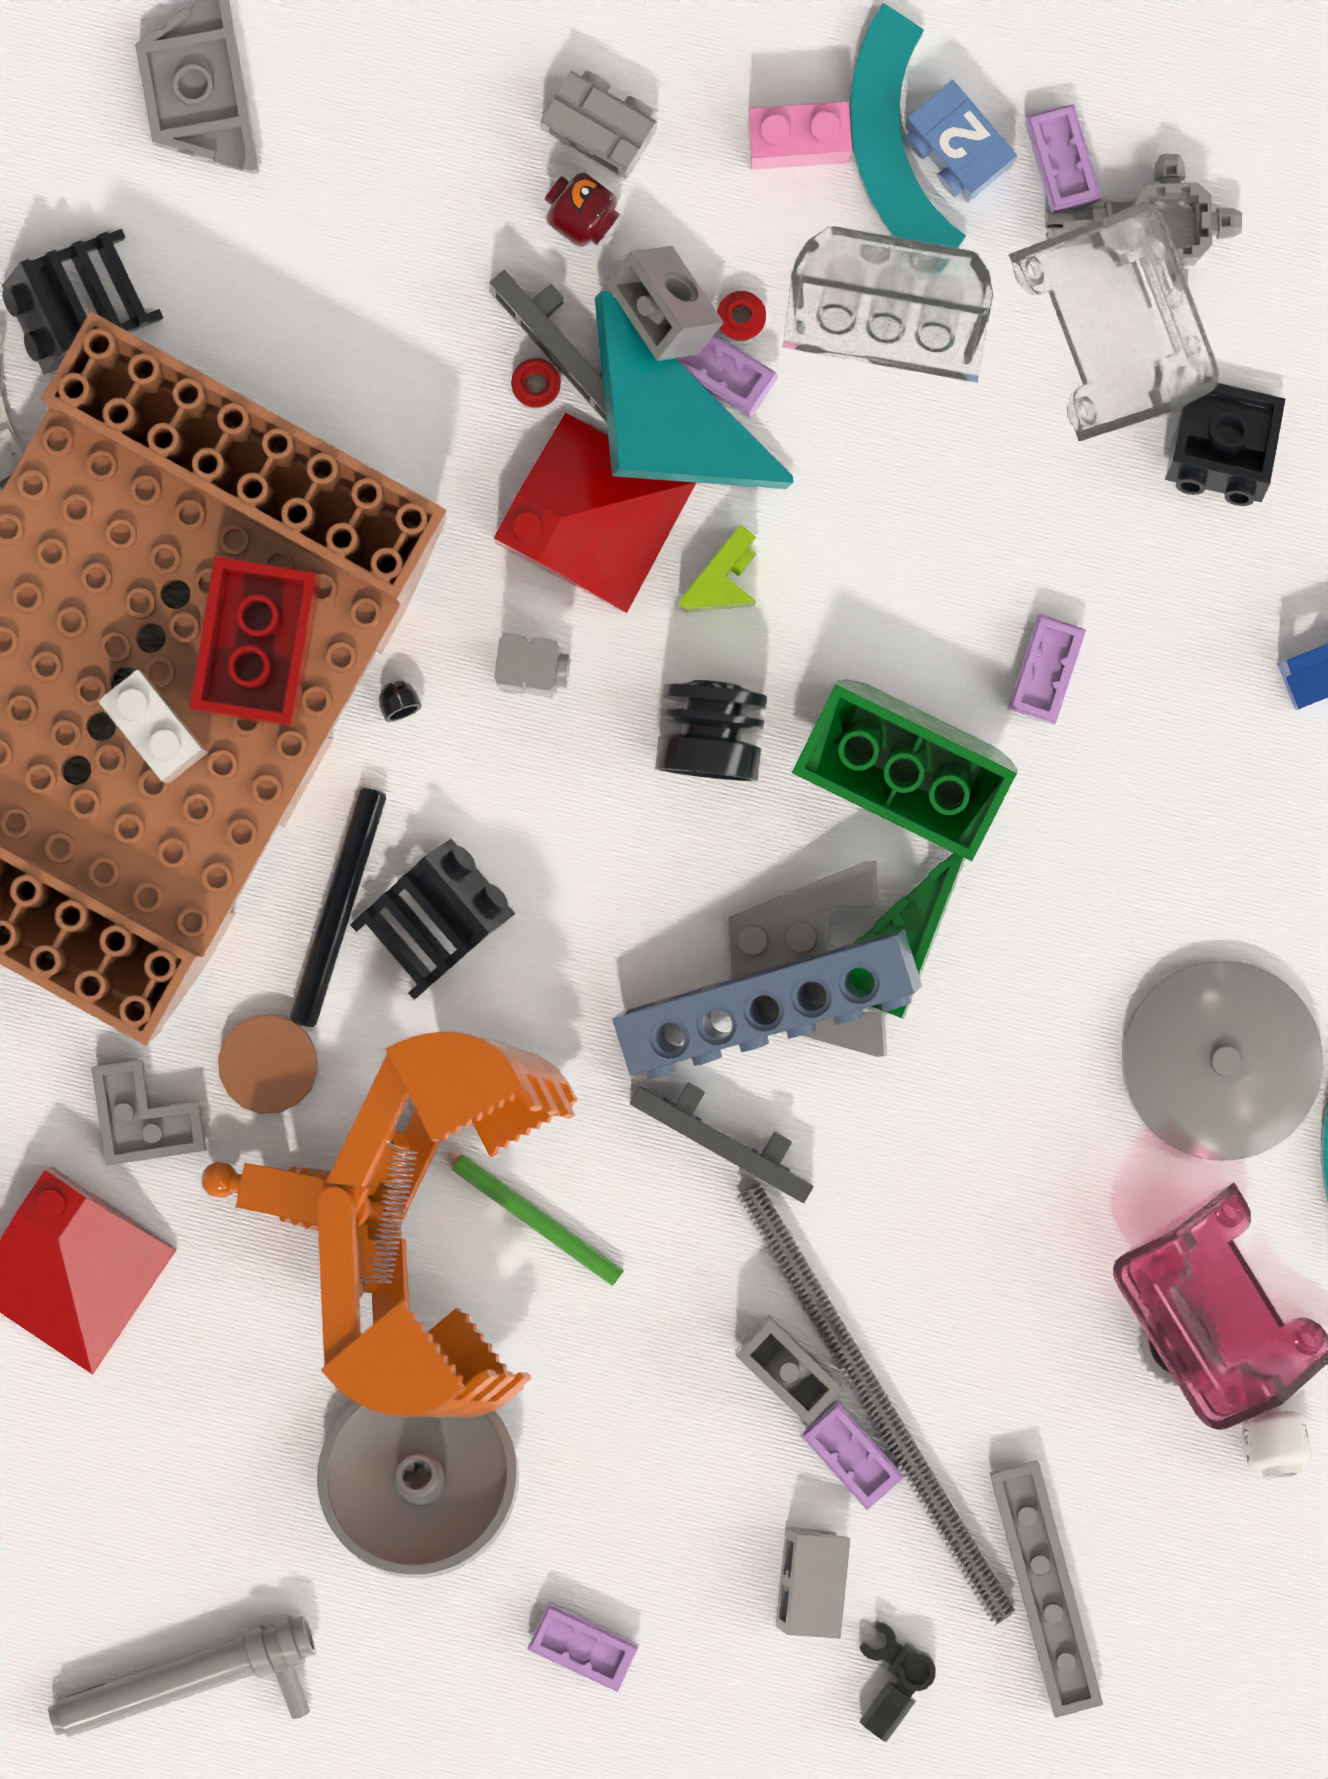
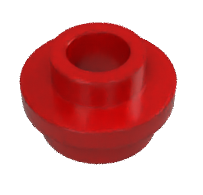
[717,291,766,341]
[511,358,561,408]

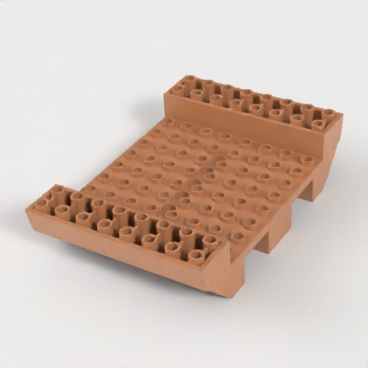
[0,311,447,1046]

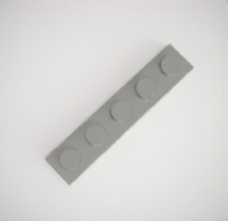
[989,1460,1103,1718]

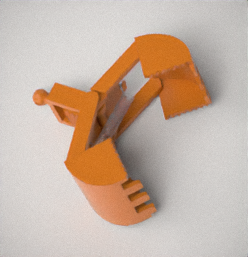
[201,1032,578,1418]

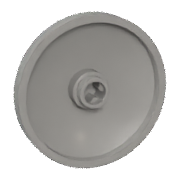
[1122,961,1323,1161]
[317,1401,519,1578]

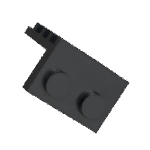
[2,229,164,374]
[350,838,515,1000]

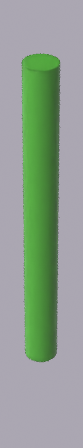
[451,1154,624,1287]

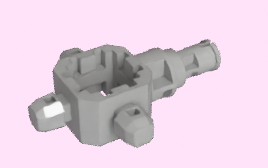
[1046,154,1242,296]

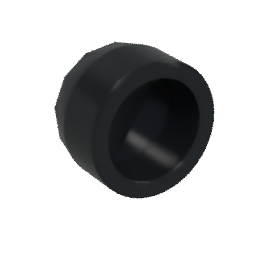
[378,680,422,722]

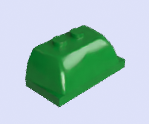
[792,679,1018,861]

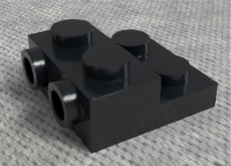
[1165,376,1286,506]

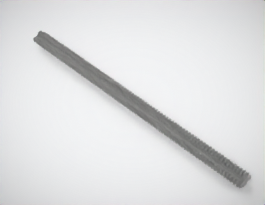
[737,1182,1015,1625]

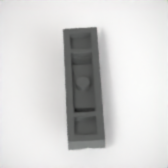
[489,269,607,423]
[630,1082,814,1204]

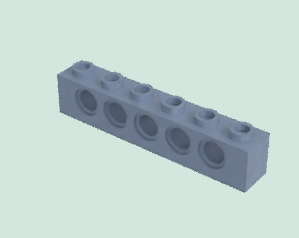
[612,929,922,1079]

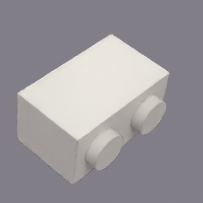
[98,669,208,784]

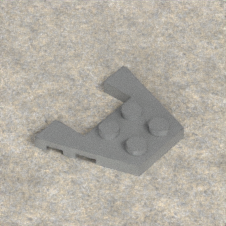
[729,861,887,1057]

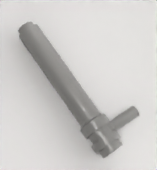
[48,1615,316,1737]

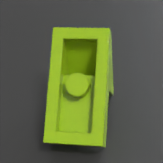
[678,524,757,613]

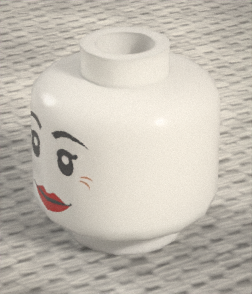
[1242,1403,1312,1480]

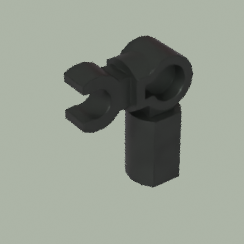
[859,1621,936,1742]

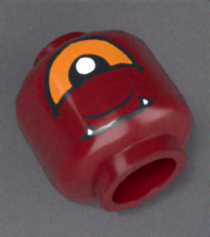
[544,173,620,247]

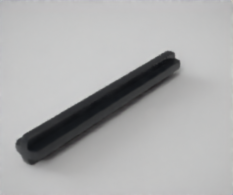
[290,787,386,1027]

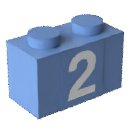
[904,80,1017,203]

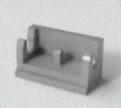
[776,1527,851,1639]

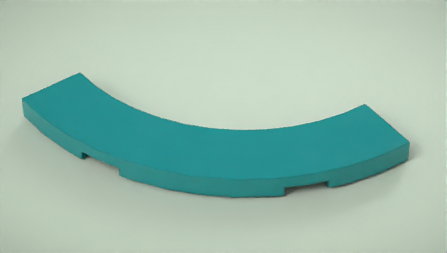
[850,3,966,279]

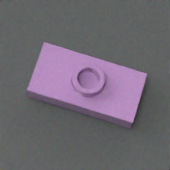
[1024,104,1101,214]
[675,335,778,418]
[1007,614,1086,725]
[800,1401,904,1510]
[527,1602,639,1692]

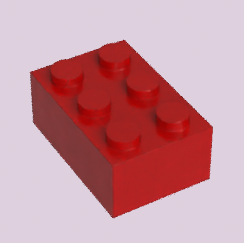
[189,556,321,729]

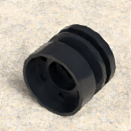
[655,680,767,782]

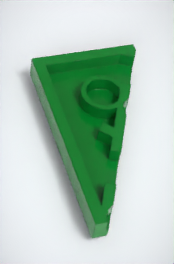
[851,853,966,1019]

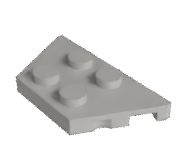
[135,0,260,174]

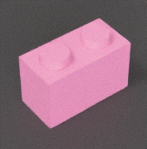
[748,101,852,170]

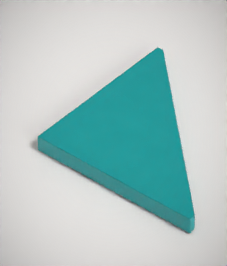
[594,291,794,489]

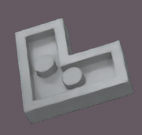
[91,1059,207,1166]

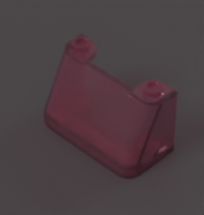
[1113,1182,1328,1430]

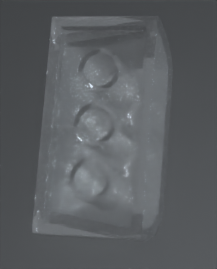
[782,226,994,383]

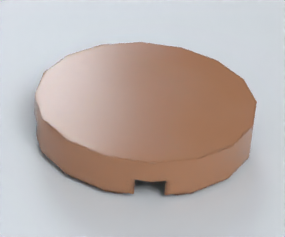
[218,1015,318,1114]

